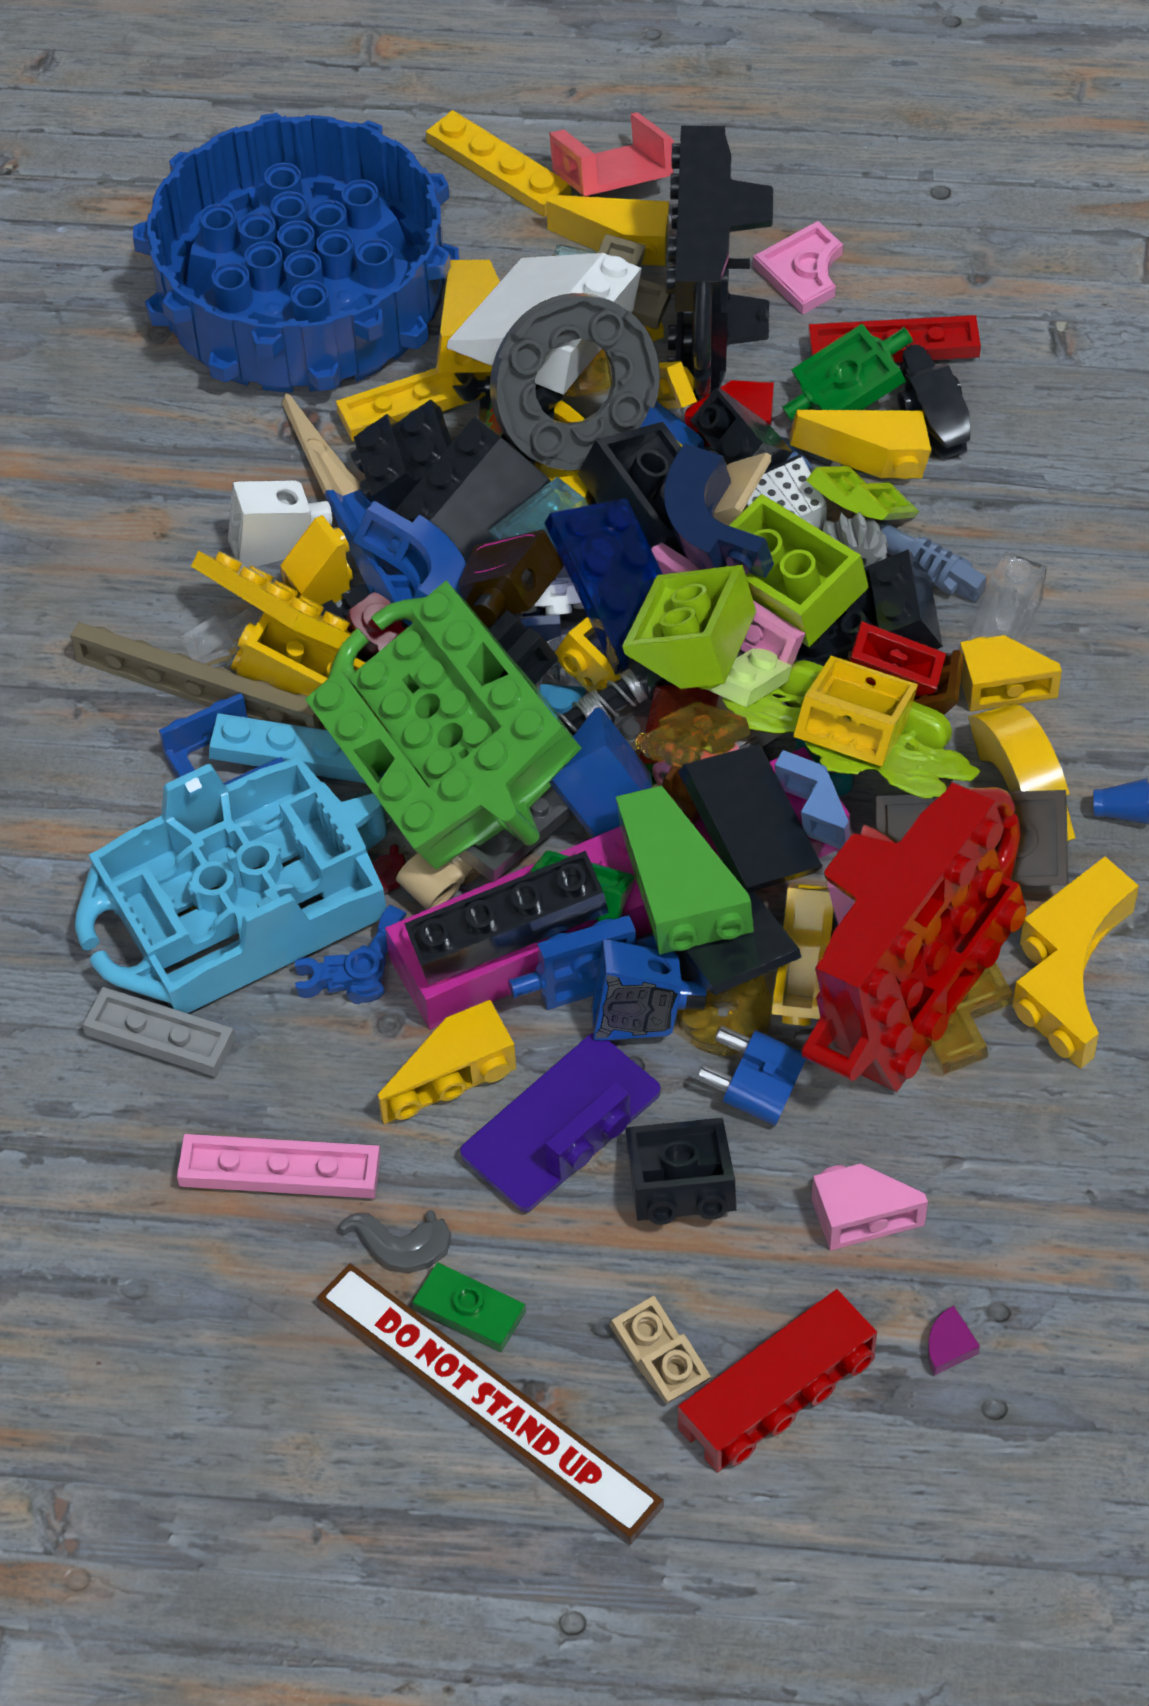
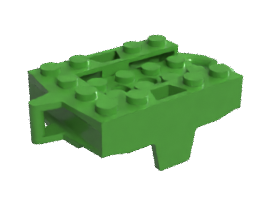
[305,580,582,870]

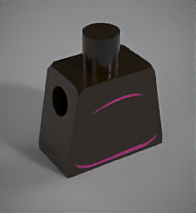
[458,529,565,626]

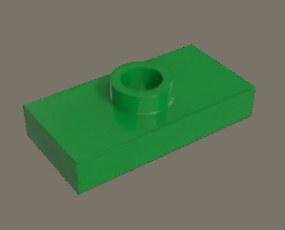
[412,1262,526,1353]

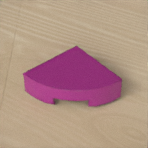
[928,1305,980,1376]

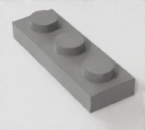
[82,987,236,1077]

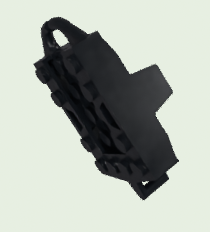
[667,126,773,400]

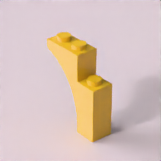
[1012,857,1139,1069]

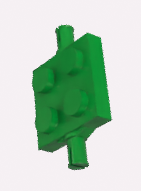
[781,324,913,421]

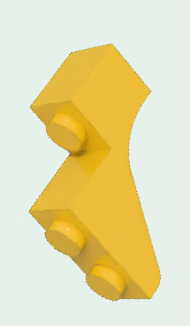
[772,883,834,1026]

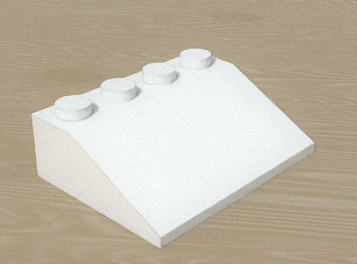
[447,253,642,395]

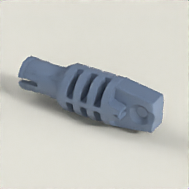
[879,522,986,602]

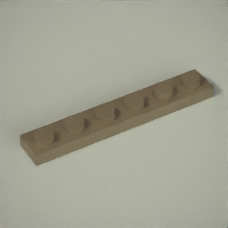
[70,622,324,730]

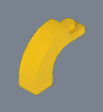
[968,704,1076,841]

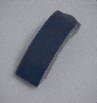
[664,443,774,578]

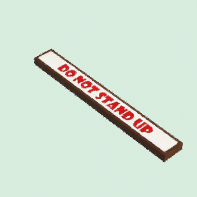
[317,1263,664,1545]

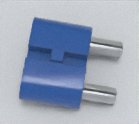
[696,1025,806,1126]

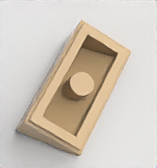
[713,453,771,526]

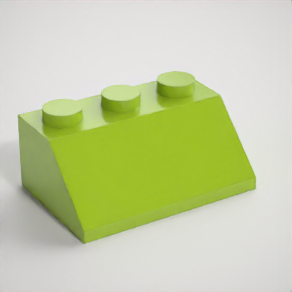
[622,565,756,689]

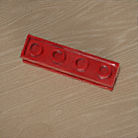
[678,1288,877,1473]

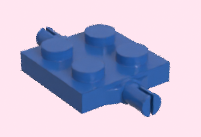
[508,915,658,1010]

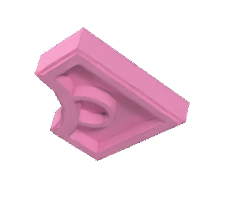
[753,221,843,315]

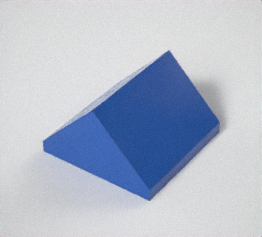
[549,708,653,838]

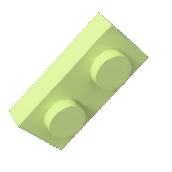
[707,648,792,707]

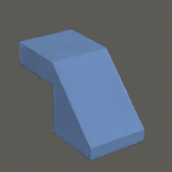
[775,750,850,849]

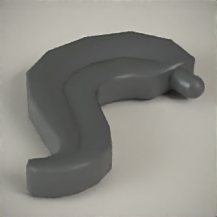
[339,1210,451,1273]

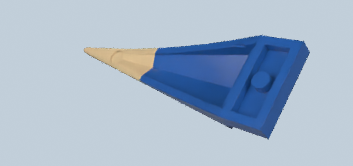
[282,393,415,603]

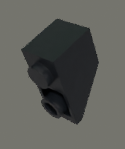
[690,387,793,469]

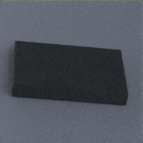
[678,744,822,893]

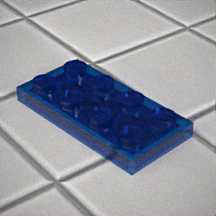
[544,498,663,675]

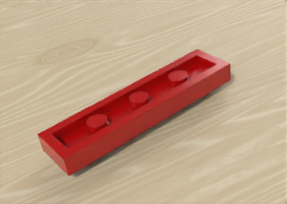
[808,315,981,362]

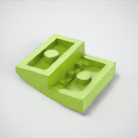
[806,466,920,520]

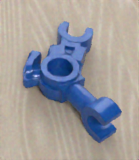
[295,905,407,1005]

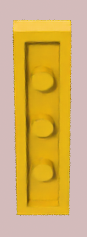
[426,110,571,217]

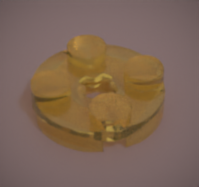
[676,975,772,1056]

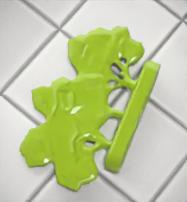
[722,660,981,799]

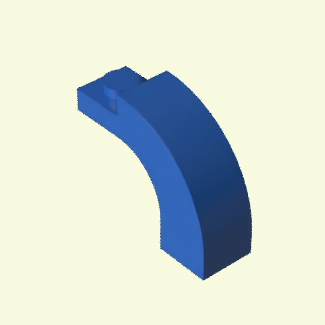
[352,501,466,626]

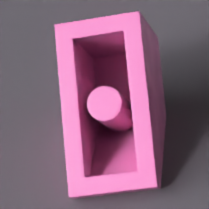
[811,1163,928,1251]

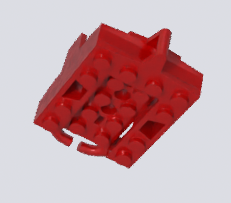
[802,782,1027,1092]

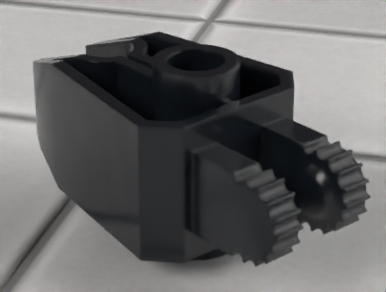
[897,343,970,460]

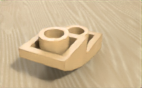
[609,1295,711,1404]

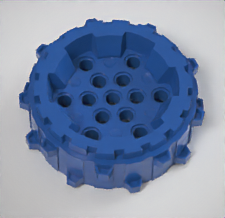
[133,113,459,393]

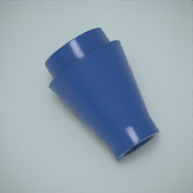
[1093,778,1149,824]

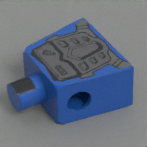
[591,940,706,1041]

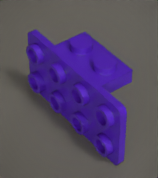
[460,1033,661,1212]

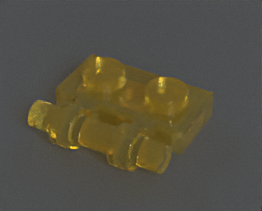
[635,701,751,769]

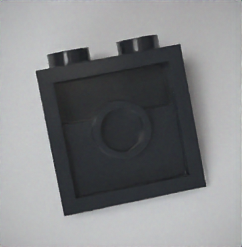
[351,399,452,512]
[625,1118,737,1225]

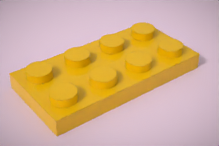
[191,550,351,649]

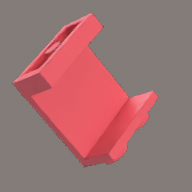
[549,112,674,197]

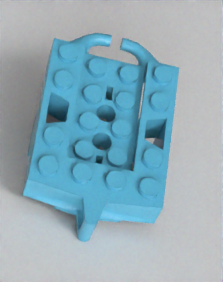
[75,756,387,1013]

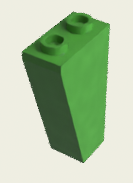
[615,786,754,954]

